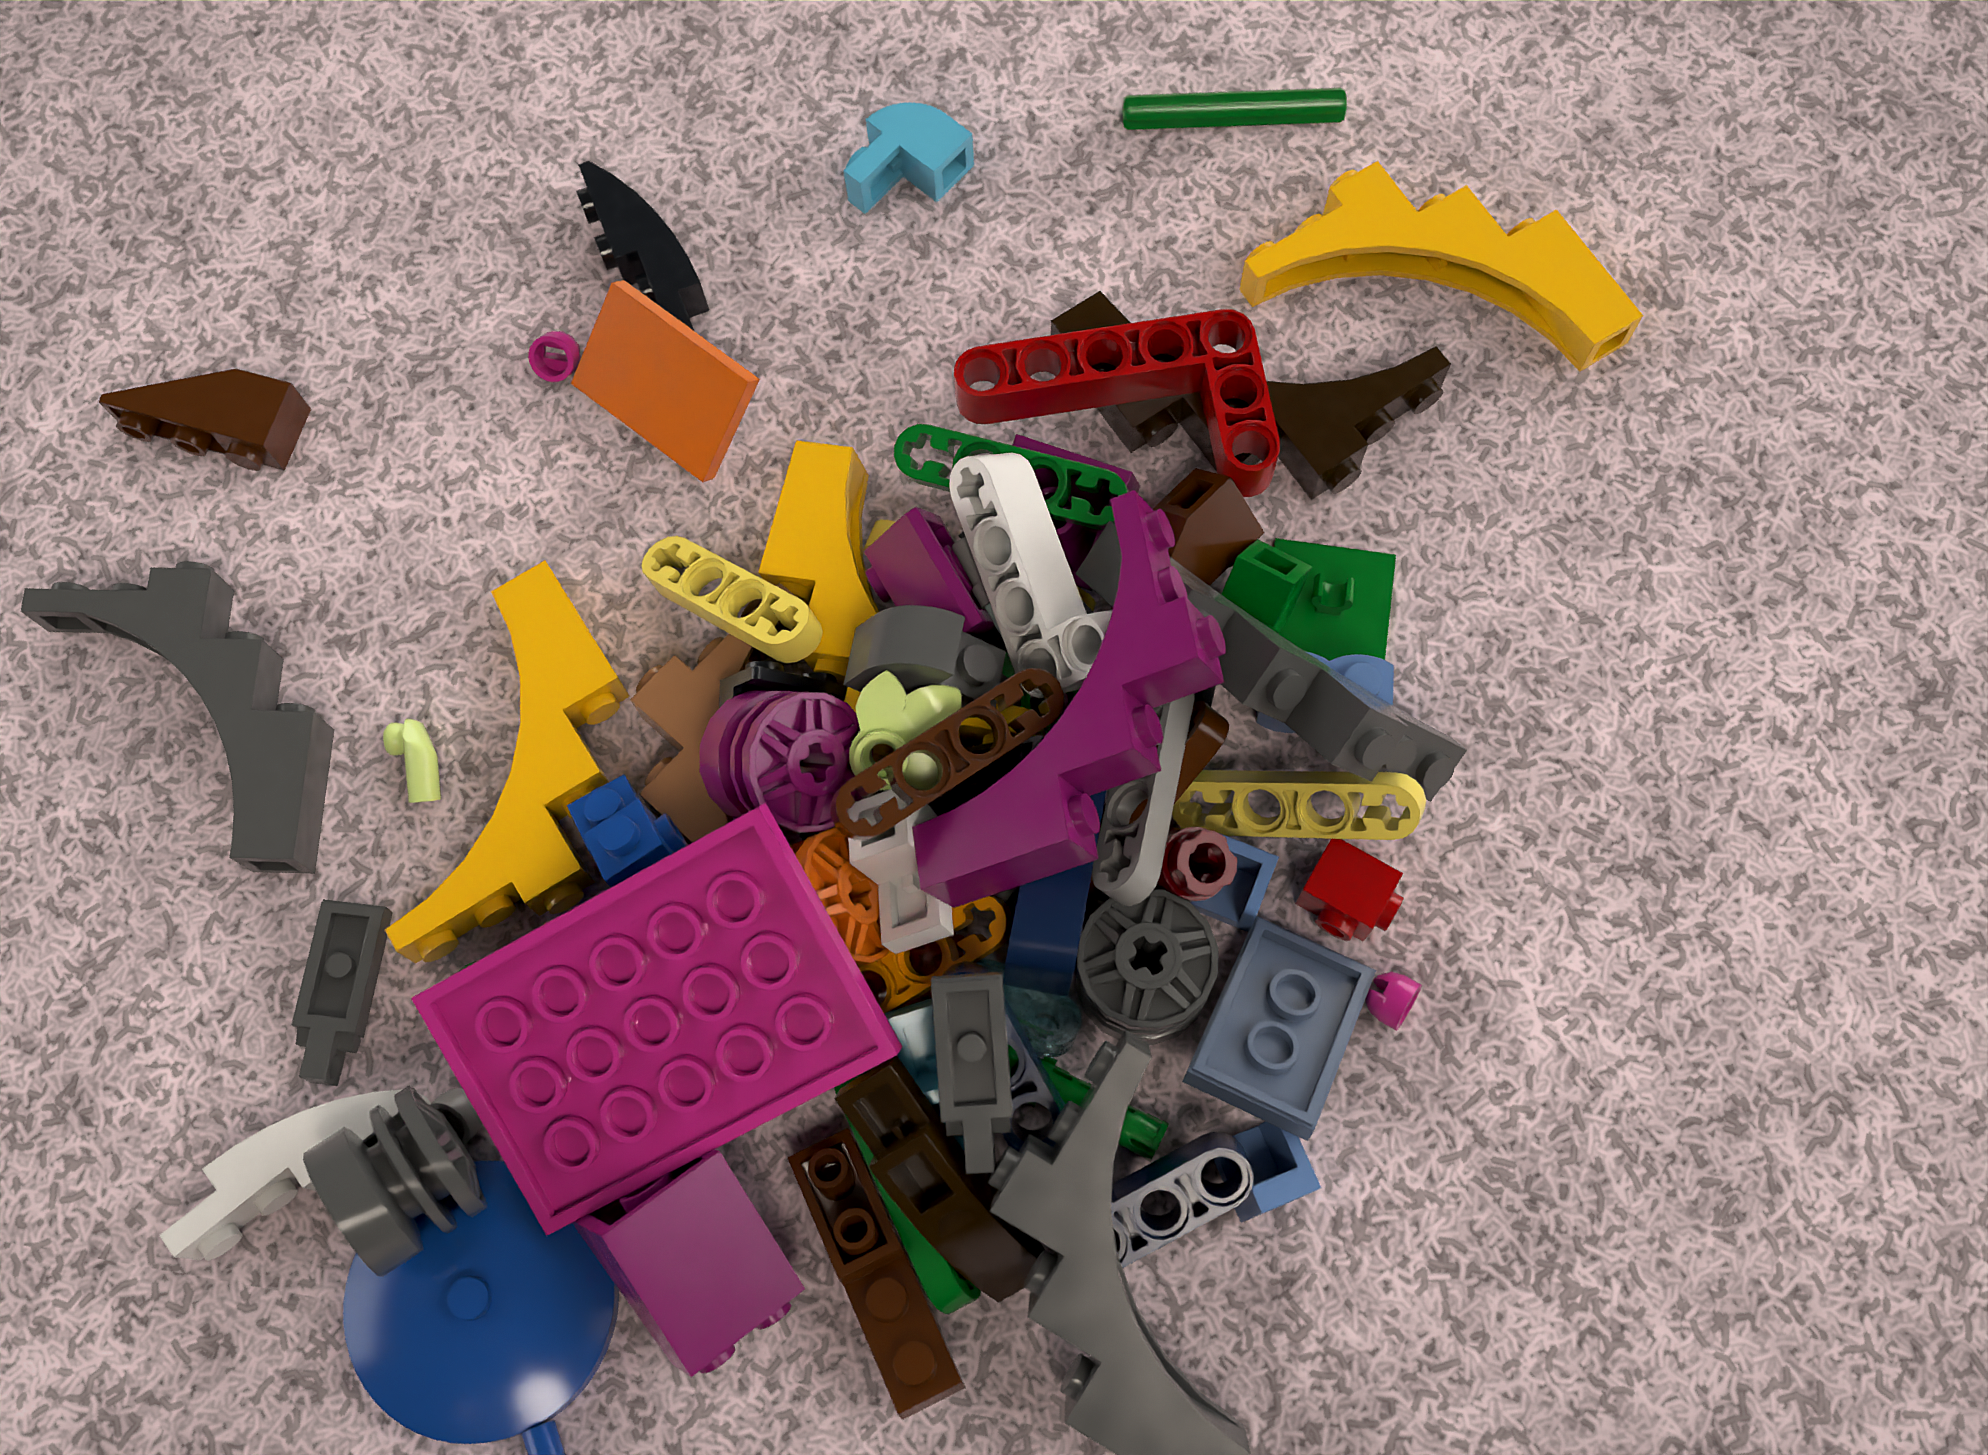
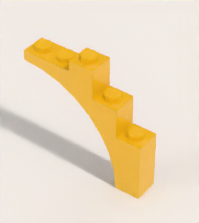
[1239,161,1643,372]
[758,440,1045,762]
[385,560,630,964]

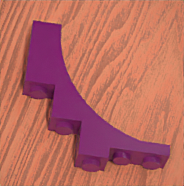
[912,490,1226,908]

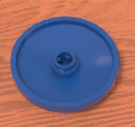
[343,1160,619,1444]

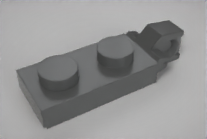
[291,899,393,1086]
[931,972,1013,1174]

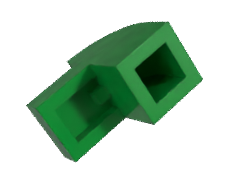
[1221,539,1312,634]

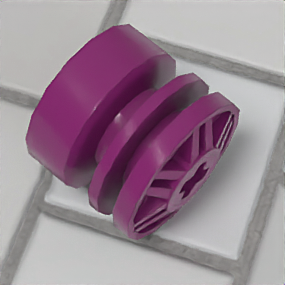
[699,690,873,832]

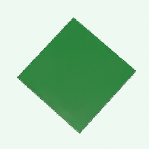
[1274,538,1396,661]

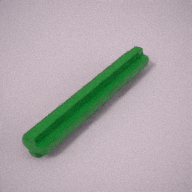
[1122,88,1347,130]

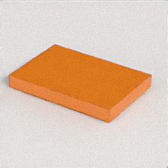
[571,280,760,482]

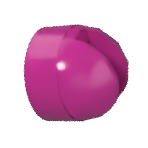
[528,331,581,382]
[1365,972,1422,1031]

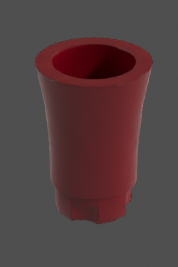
[1154,826,1237,901]

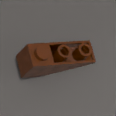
[98,369,311,471]
[1110,468,1265,610]

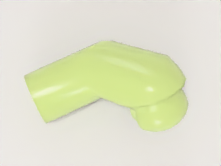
[383,718,441,803]

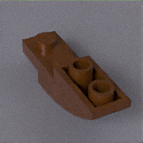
[787,1128,966,1420]

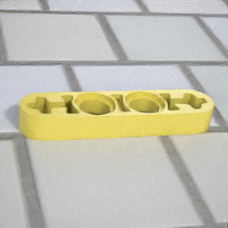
[641,536,823,663]
[1172,770,1426,840]

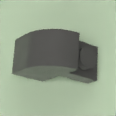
[843,605,1006,708]

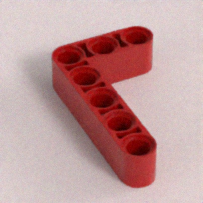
[954,309,1280,497]

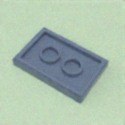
[1182,916,1376,1141]

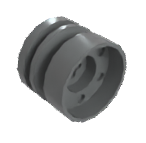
[1075,889,1219,1045]
[303,1085,488,1277]

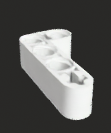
[949,453,1112,698]

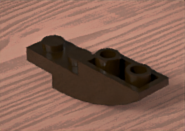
[834,1055,1045,1303]

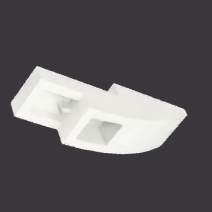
[159,1089,431,1261]

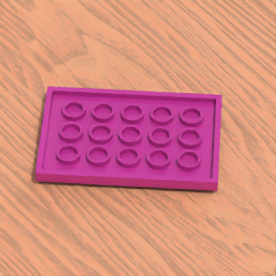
[411,802,903,1235]

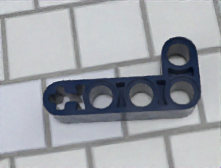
[1003,722,1106,997]

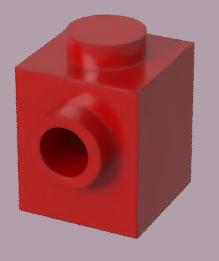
[1295,839,1404,941]

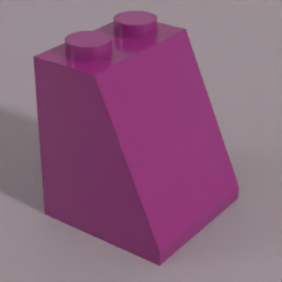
[572,1149,805,1377]

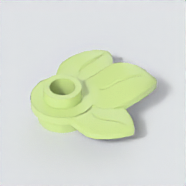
[849,670,962,790]

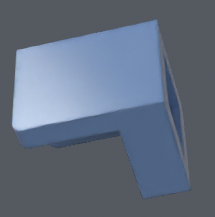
[1190,834,1279,932]
[1213,1121,1321,1223]

